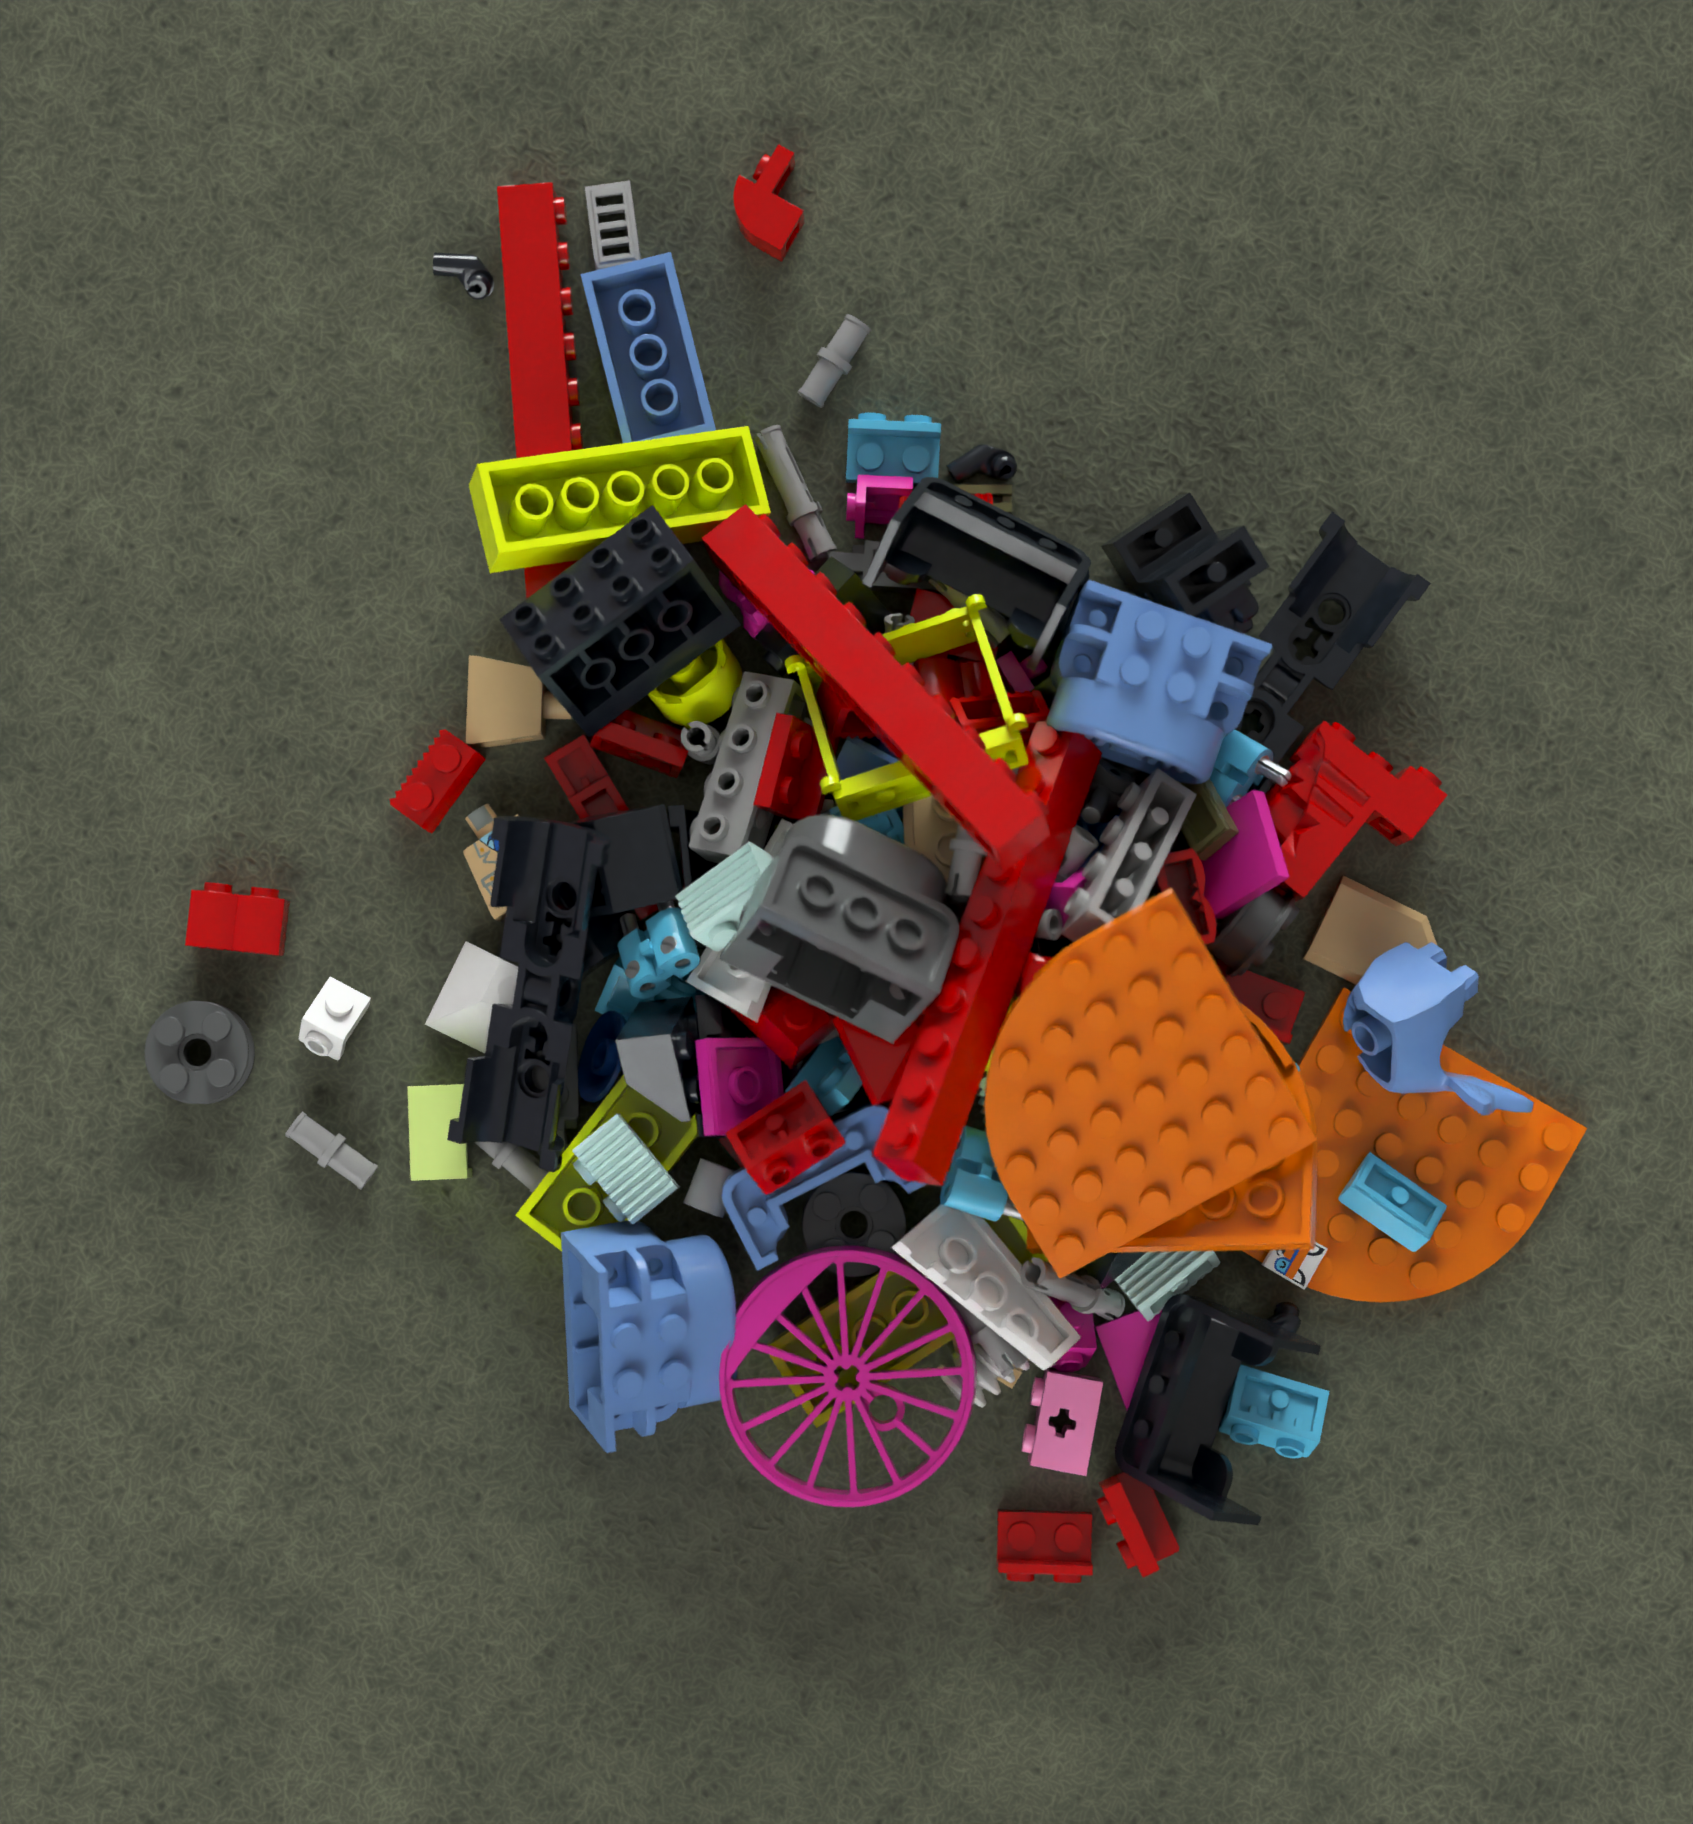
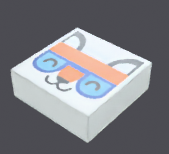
[1262,1241,1328,1290]

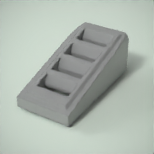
[585,180,641,270]

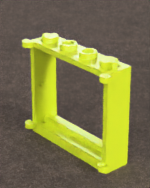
[785,594,1029,821]

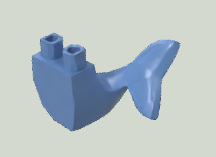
[1343,942,1534,1116]

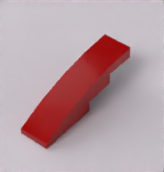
[544,734,674,920]

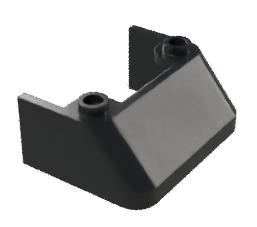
[862,477,1091,671]
[1115,1294,1321,1525]

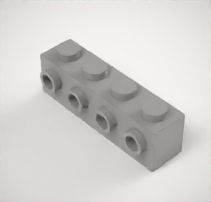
[688,671,808,863]
[1061,768,1196,942]

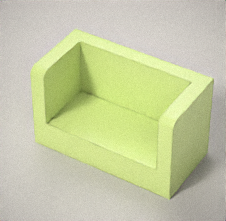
[407,1084,472,1181]

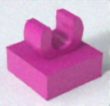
[995,651,1048,694]

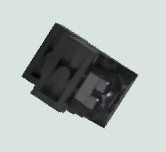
[1101,492,1270,634]

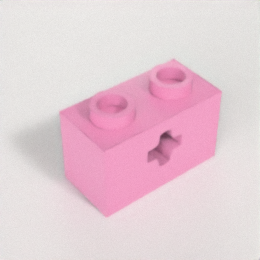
[1021,1368,1103,1476]

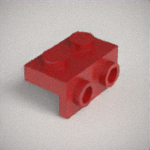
[1096,1471,1179,1578]

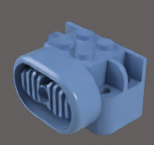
[1046,580,1272,784]
[561,1220,738,1453]

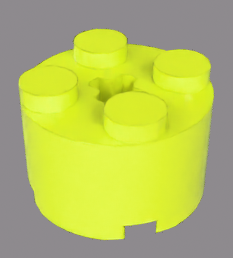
[648,639,742,730]

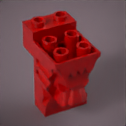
[1265,721,1448,902]

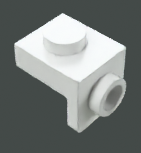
[299,977,371,1060]

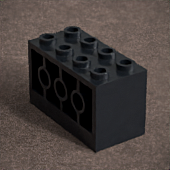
[499,505,741,738]

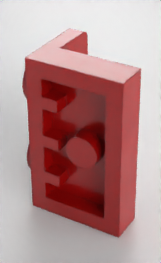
[590,710,688,779]
[753,713,840,820]
[1216,959,1306,1045]
[725,1080,846,1195]
[996,1509,1093,1583]

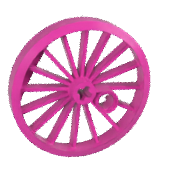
[719,1245,977,1507]

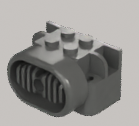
[719,815,959,1043]

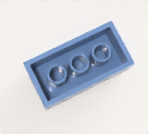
[580,252,716,443]

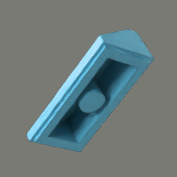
[1338,1152,1447,1252]

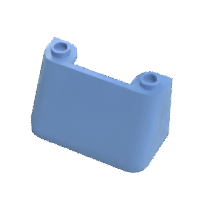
[722,1104,926,1271]

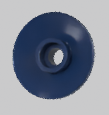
[578,1011,626,1102]

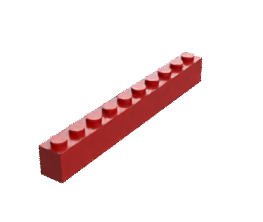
[497,182,583,599]
[701,504,1050,872]
[872,721,1102,1186]

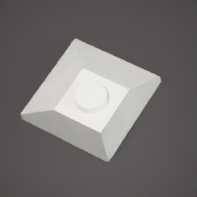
[425,941,518,1053]

